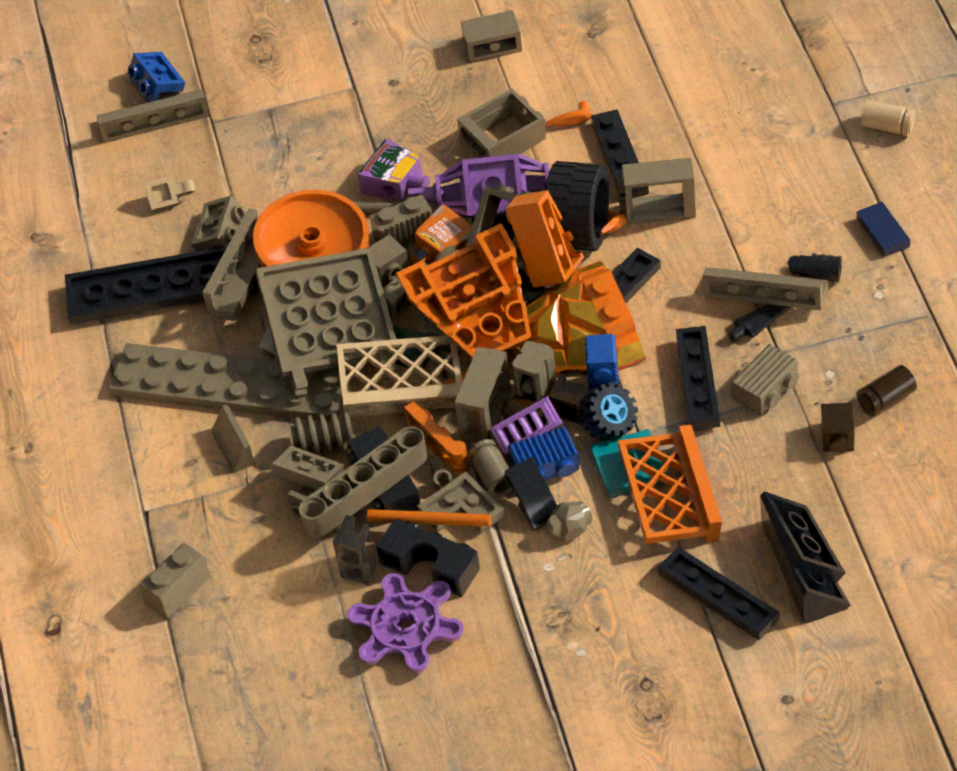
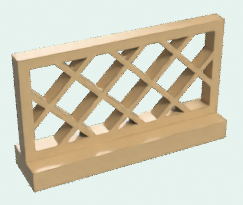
[336,335,462,417]

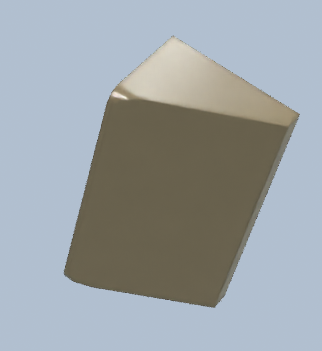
[212,405,254,473]

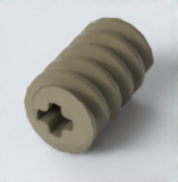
[289,411,354,453]

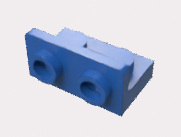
[128,52,185,102]

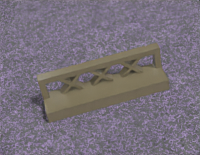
[97,89,210,143]
[202,208,262,321]
[703,267,828,310]

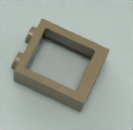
[457,89,546,158]
[617,158,696,225]
[466,184,531,271]
[455,347,511,443]

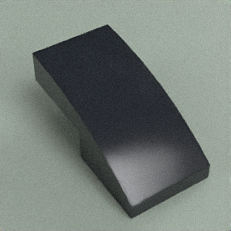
[504,457,557,531]

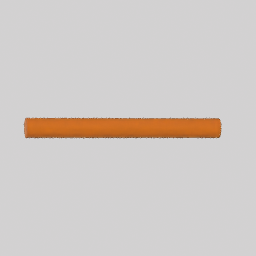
[367,509,491,527]

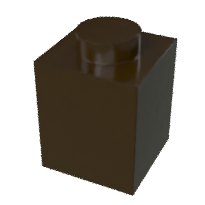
[821,402,855,453]

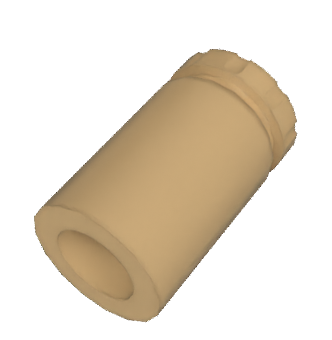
[861,99,916,137]

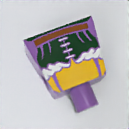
[358,139,430,202]

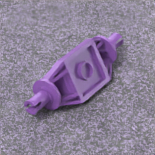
[408,154,549,218]

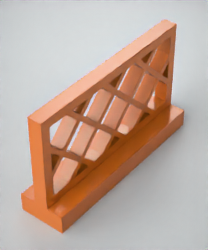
[617,425,722,544]

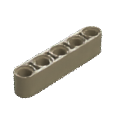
[299,427,427,538]

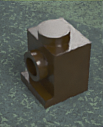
[548,374,591,426]

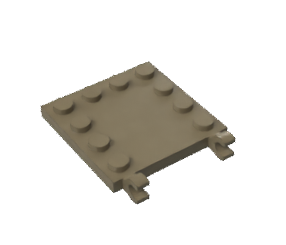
[256,248,399,397]

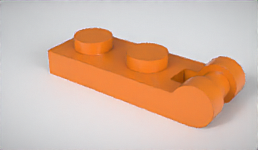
[404,401,469,474]

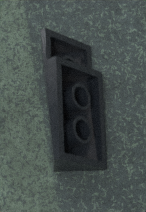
[760,491,851,624]

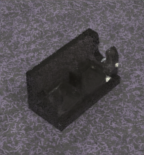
[333,515,376,586]

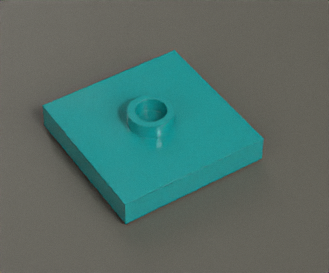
[590,429,668,498]

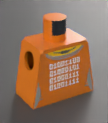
[411,204,472,264]

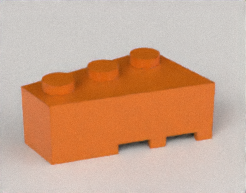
[506,190,584,288]

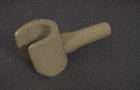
[427,456,452,491]

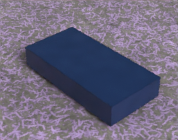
[856,202,911,257]

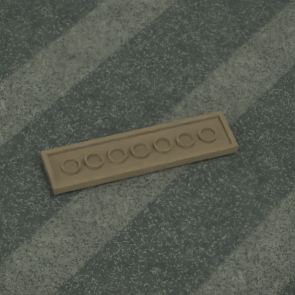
[109,343,351,422]

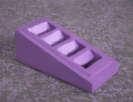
[491,396,562,454]

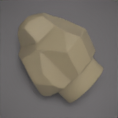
[546,501,592,542]

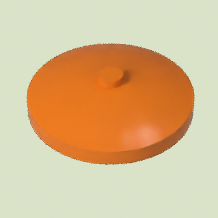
[253,189,370,267]

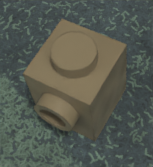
[369,234,409,287]

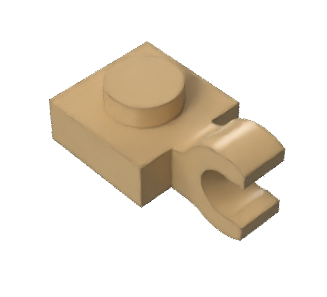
[144,176,195,210]

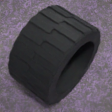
[545,161,610,252]

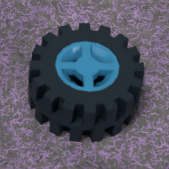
[579,383,638,441]

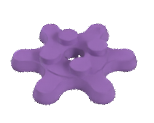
[347,573,464,673]

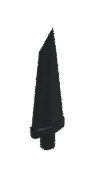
[728,304,791,342]

